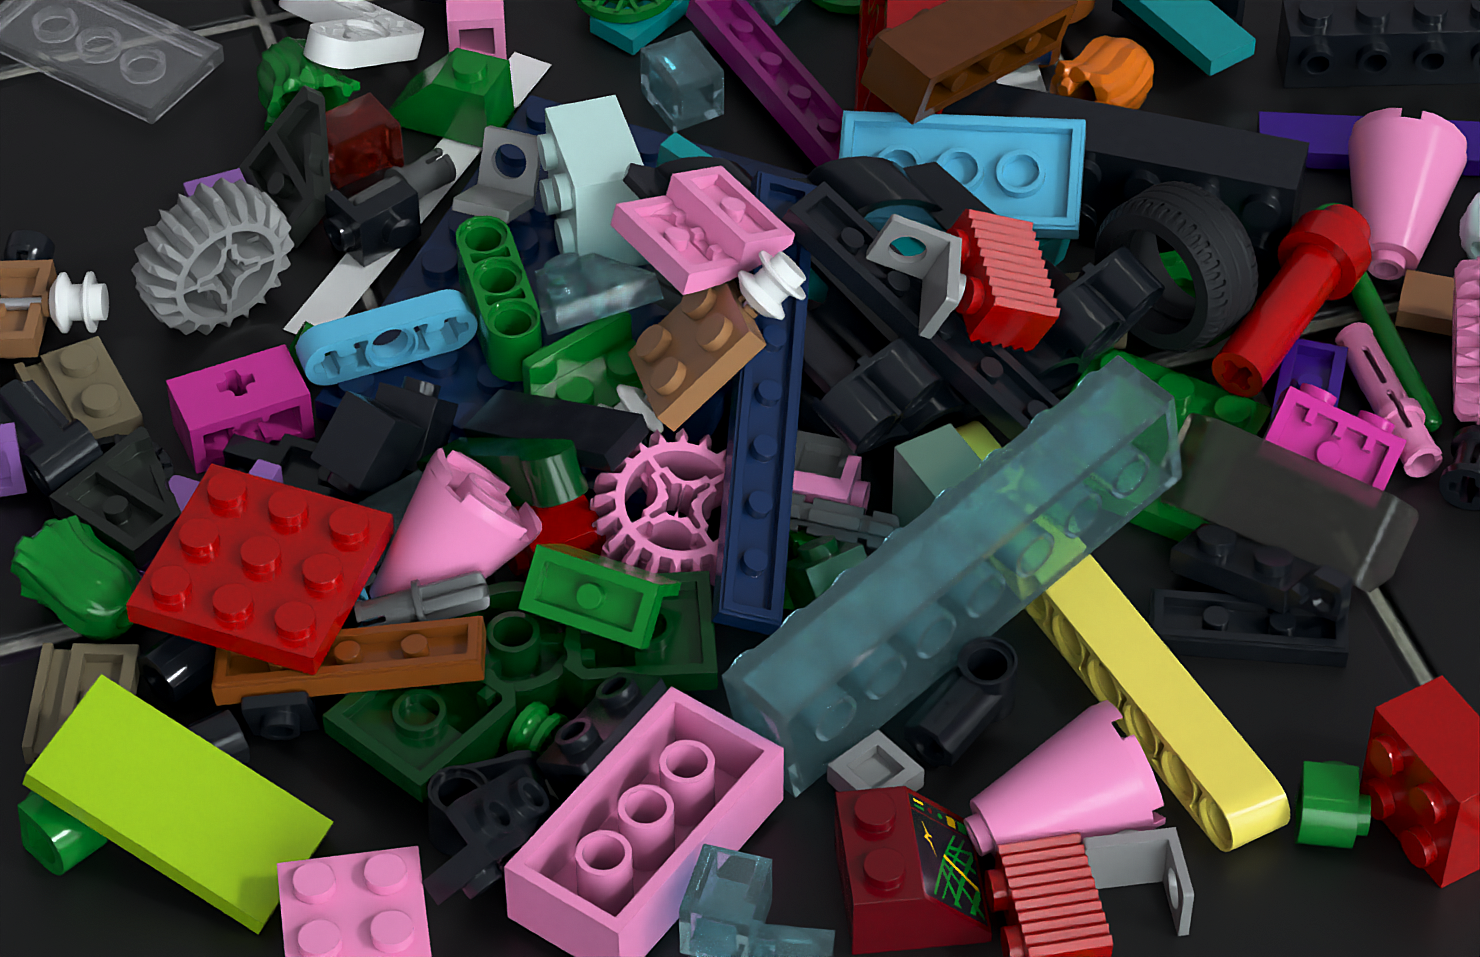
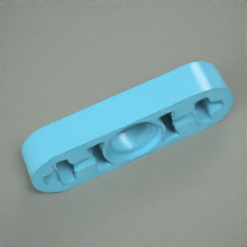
[296,289,478,386]

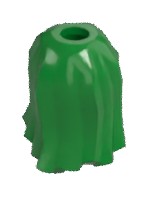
[257,37,360,131]
[10,515,141,642]

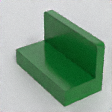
[518,543,681,649]

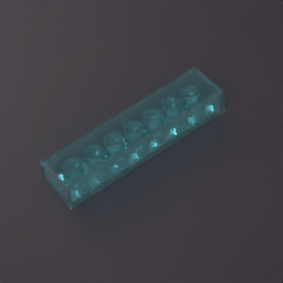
[721,355,1182,798]

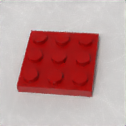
[126,463,394,676]

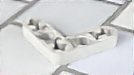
[278,0,424,69]

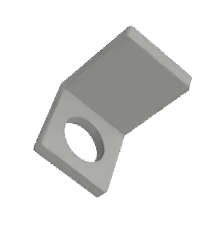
[452,125,541,224]
[866,214,966,339]
[1082,827,1194,936]

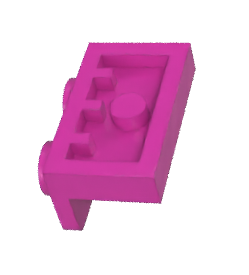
[1254,383,1407,512]

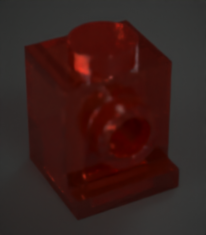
[326,92,404,189]

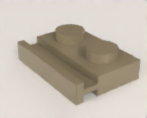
[14,336,144,439]
[22,643,141,764]

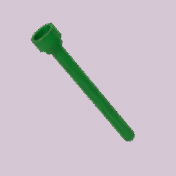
[1315,203,1442,433]

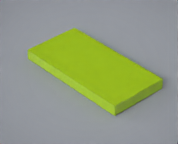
[22,674,333,935]

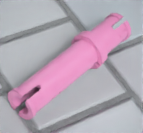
[1335,322,1443,478]

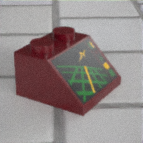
[834,786,992,955]

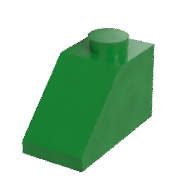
[385,48,515,147]

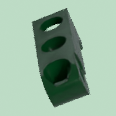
[416,437,589,508]

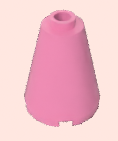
[1348,108,1467,280]
[369,448,542,618]
[964,700,1166,859]

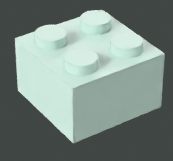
[537,95,650,278]

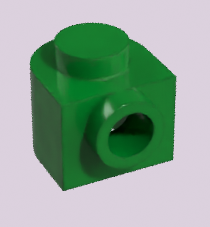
[1294,761,1371,849]
[17,791,108,875]

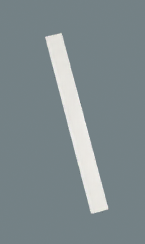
[283,52,552,334]

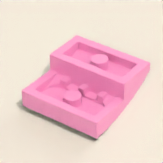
[610,166,795,295]

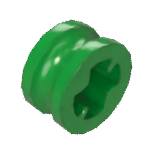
[507,702,570,755]

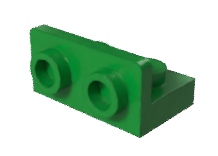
[522,307,643,408]

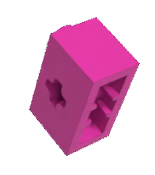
[166,344,316,474]

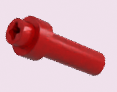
[1211,204,1372,397]

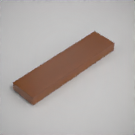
[211,616,486,706]

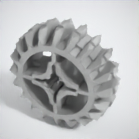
[131,177,294,335]

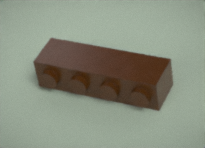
[860,0,1078,125]

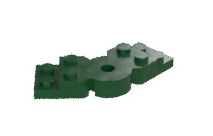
[323,571,718,803]

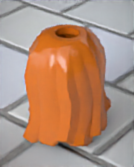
[1049,35,1154,110]

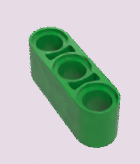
[456,215,542,382]

